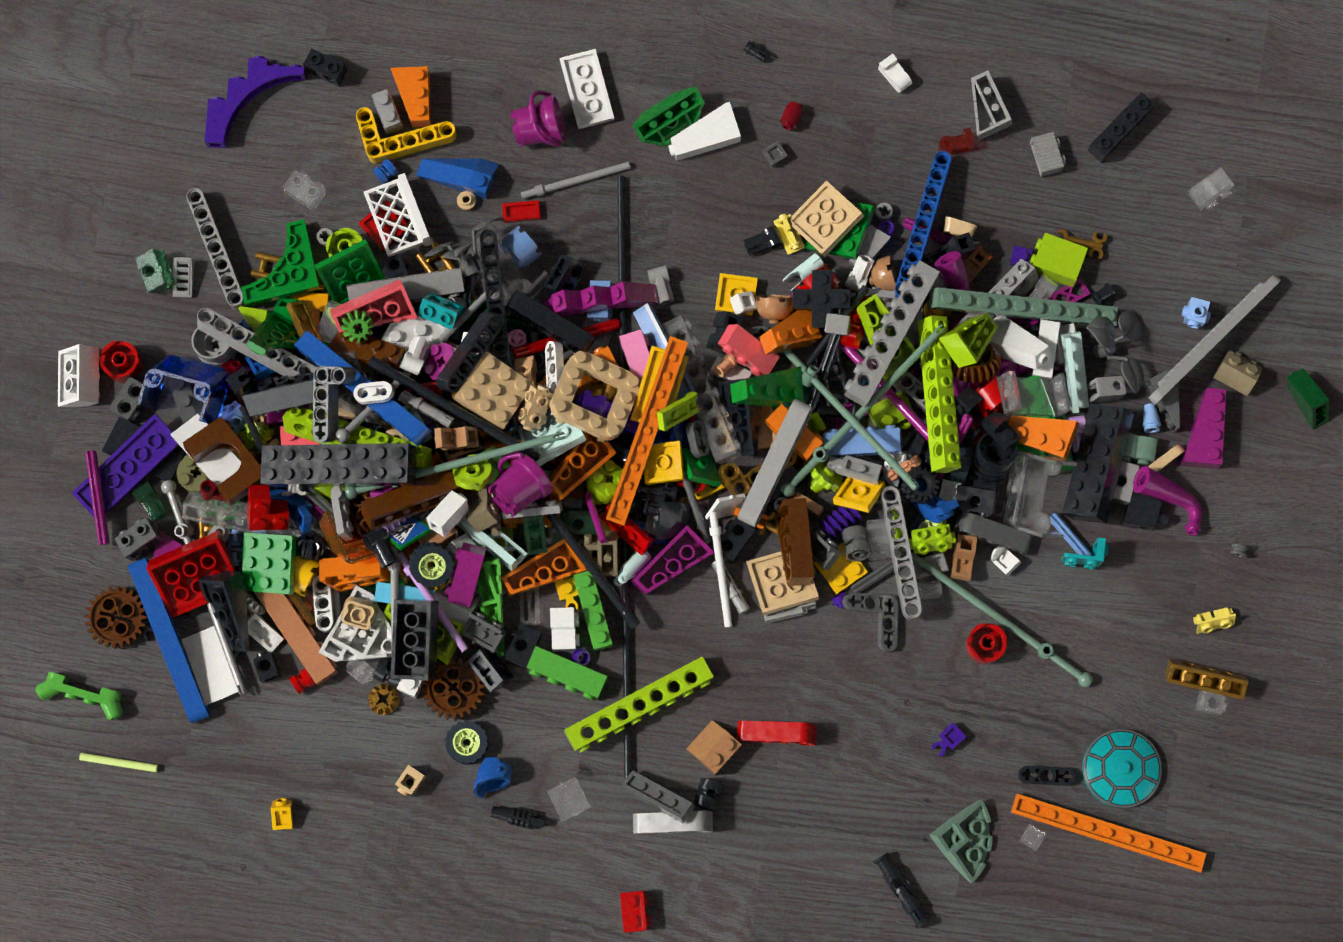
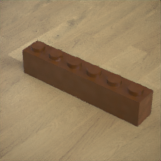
[361,469,478,531]

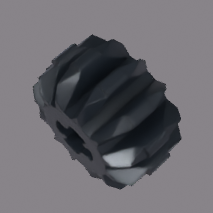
[296,532,326,561]

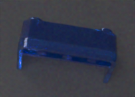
[137,355,230,424]

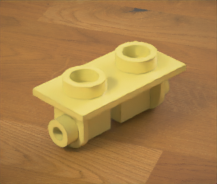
[773,214,805,255]
[1193,607,1236,634]

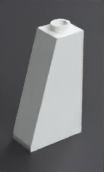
[668,102,741,161]
[988,316,1051,370]

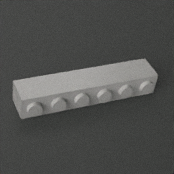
[346,268,464,303]

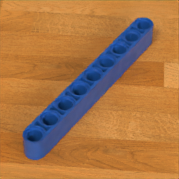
[895,151,951,303]
[294,331,431,446]
[128,557,210,724]

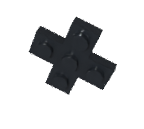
[793,270,851,328]

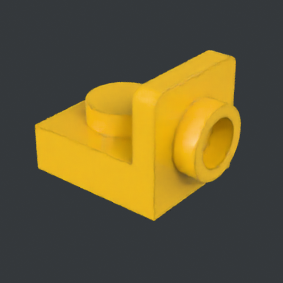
[271,798,293,830]

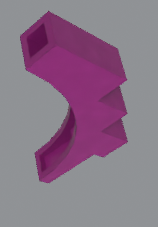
[540,281,659,317]

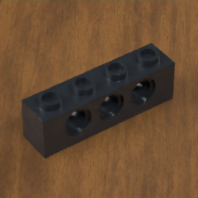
[1088,92,1155,163]

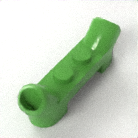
[36,672,124,720]

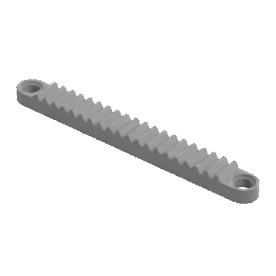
[1148,274,1281,405]

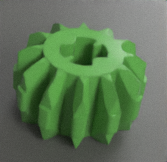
[341,309,374,343]

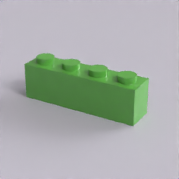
[573,571,613,652]
[526,646,608,701]

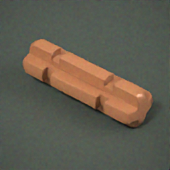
[887,455,922,481]

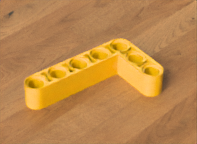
[356,107,457,164]

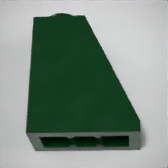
[1287,368,1329,430]

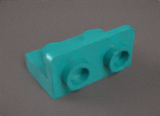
[418,292,465,329]

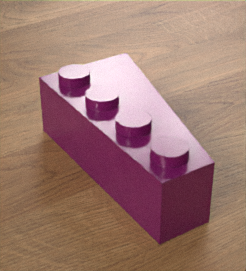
[1180,388,1226,469]

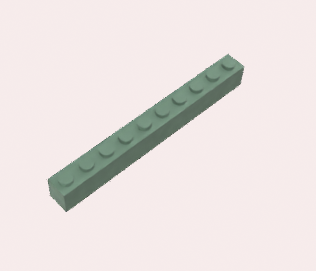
[929,288,1118,326]

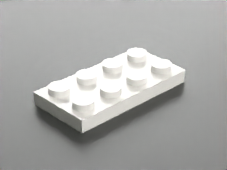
[559,49,614,129]

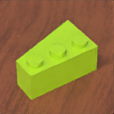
[939,313,998,368]

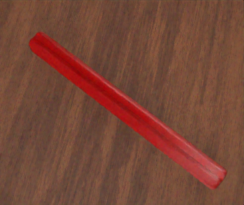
[512,318,620,359]

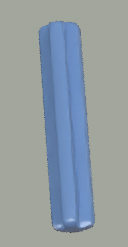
[1049,512,1092,556]

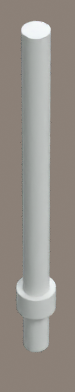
[709,511,732,627]

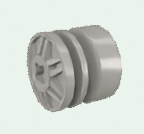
[192,327,237,369]

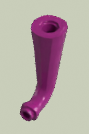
[934,251,971,332]
[1133,466,1203,536]

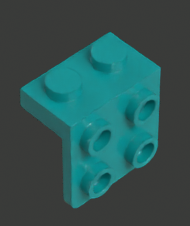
[1060,537,1108,570]

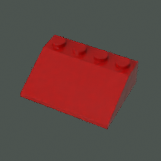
[146,530,237,618]

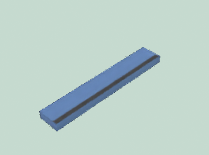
[633,303,700,403]

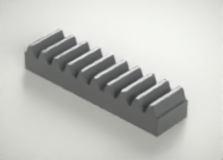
[621,770,695,824]

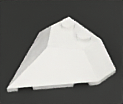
[318,585,392,662]

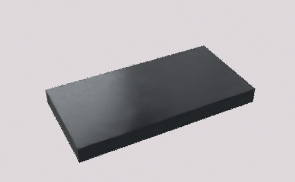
[102,417,186,481]

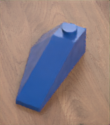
[416,159,499,199]

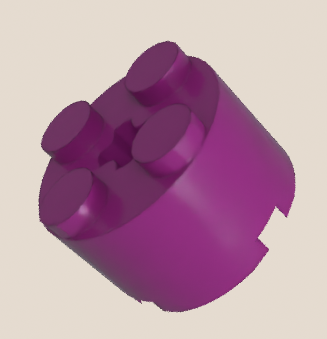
[424,343,460,380]

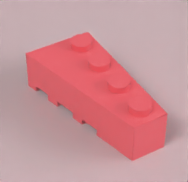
[330,279,418,333]

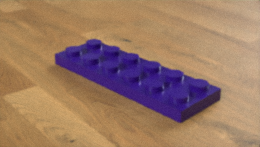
[72,414,179,518]

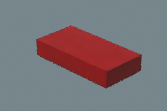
[502,200,541,223]

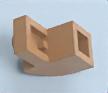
[434,426,479,450]
[951,534,977,581]

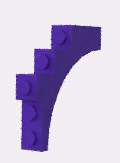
[205,56,307,148]

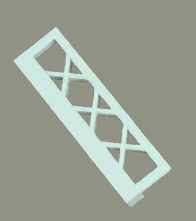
[1061,331,1089,413]
[456,513,528,571]

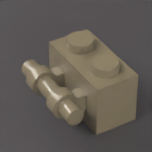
[1213,349,1262,396]
[467,486,502,536]
[582,531,618,576]

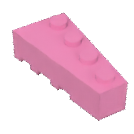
[619,330,650,388]

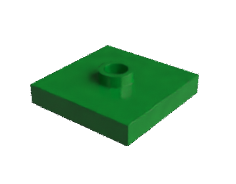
[682,447,722,487]

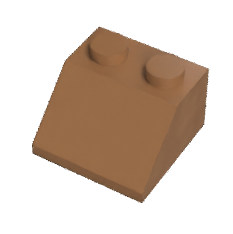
[686,720,742,775]

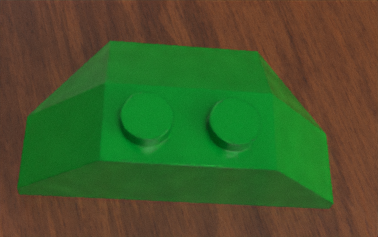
[633,86,705,147]

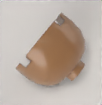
[868,255,899,291]
[756,295,793,324]

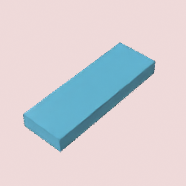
[374,581,435,603]

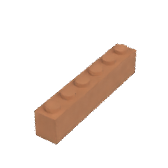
[254,592,338,686]

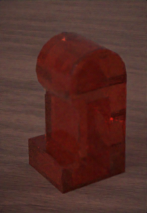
[938,128,975,155]

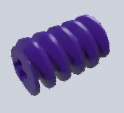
[819,506,863,538]

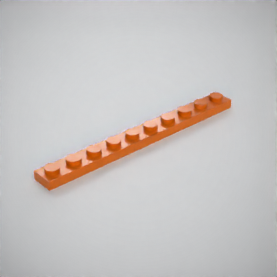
[606,336,688,526]
[1010,794,1207,873]

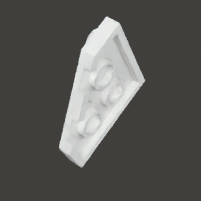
[381,316,448,367]

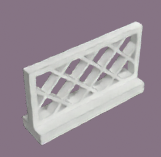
[364,173,432,258]

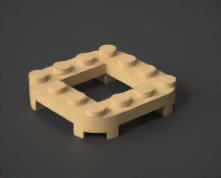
[549,351,639,442]

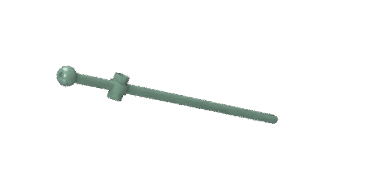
[780,324,946,497]
[778,350,919,490]
[344,432,565,499]
[899,549,1093,687]

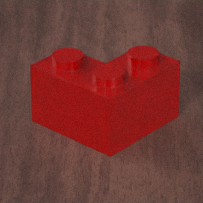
[247,485,289,530]

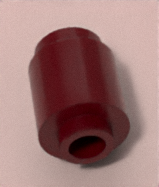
[779,101,803,131]

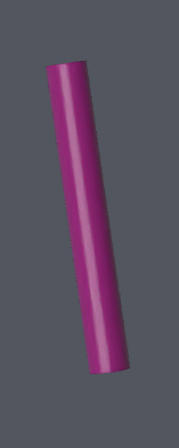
[584,492,608,544]

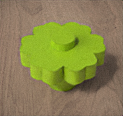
[808,460,843,493]

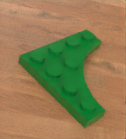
[241,219,320,307]
[246,310,329,356]

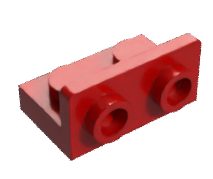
[620,890,651,933]

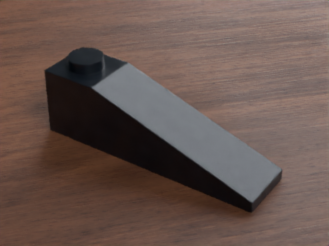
[718,377,762,456]
[198,571,249,652]

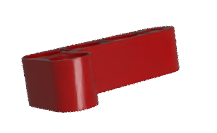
[737,721,817,746]

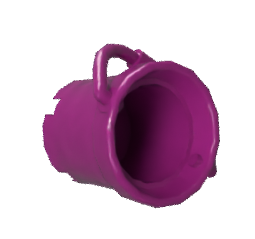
[511,90,566,147]
[488,452,553,518]

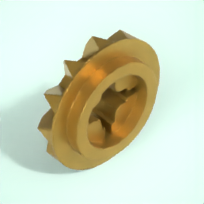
[368,684,399,715]

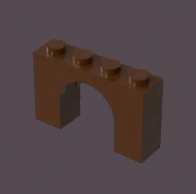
[183,416,261,507]

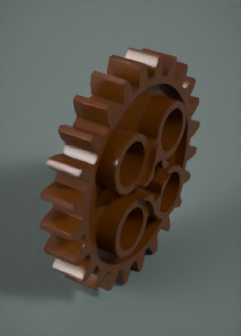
[84,586,148,649]
[422,657,486,721]

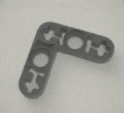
[842,593,898,652]

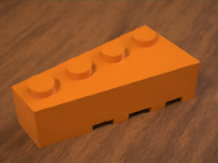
[548,431,616,501]

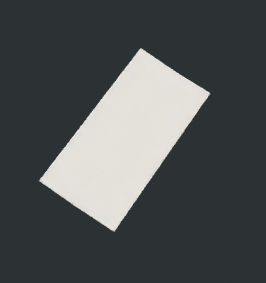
[170,413,241,487]
[182,626,238,706]

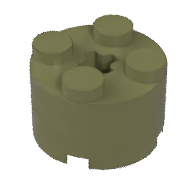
[177,455,210,495]

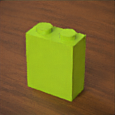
[1029,233,1088,287]

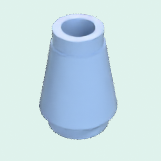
[1142,403,1161,433]

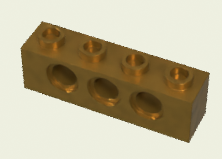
[1164,658,1249,700]

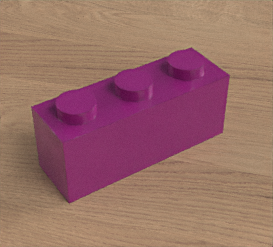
[445,542,486,608]

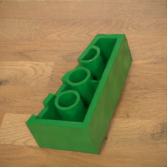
[730,366,804,407]

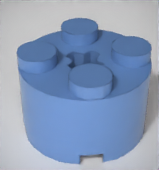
[499,225,542,269]

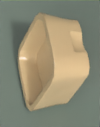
[943,217,977,238]
[341,596,378,630]

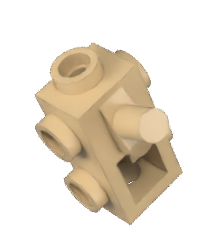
[518,383,553,432]

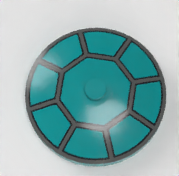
[1082,729,1162,808]

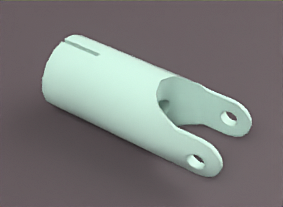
[783,253,825,291]
[614,551,651,586]

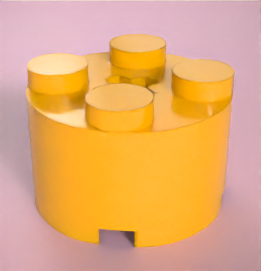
[294,556,319,597]

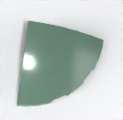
[929,800,993,883]

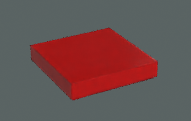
[358,200,409,252]

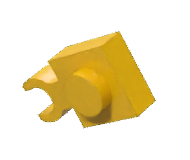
[555,577,579,610]

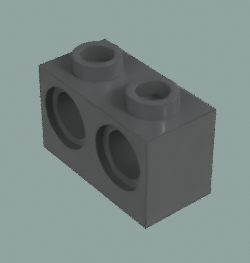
[109,377,152,423]

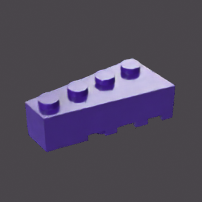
[576,390,639,439]

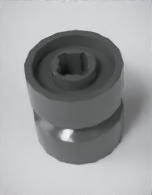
[842,526,871,562]

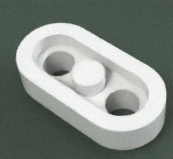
[353,381,394,404]

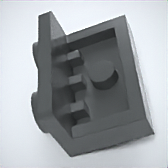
[809,527,842,571]
[461,612,506,653]

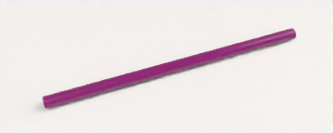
[791,292,929,442]

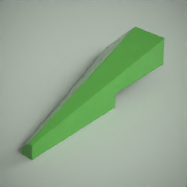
[476,556,505,657]

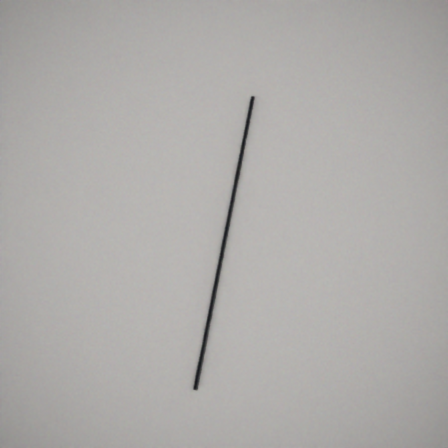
[617,176,632,779]

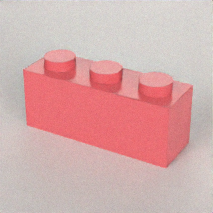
[718,324,779,376]

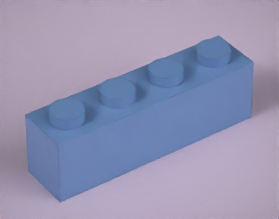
[823,425,903,458]

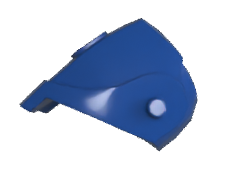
[473,757,512,799]

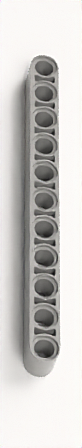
[197,308,381,423]

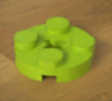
[453,454,493,491]

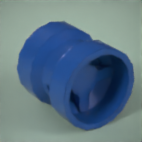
[372,159,398,184]

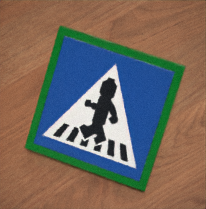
[388,515,432,550]

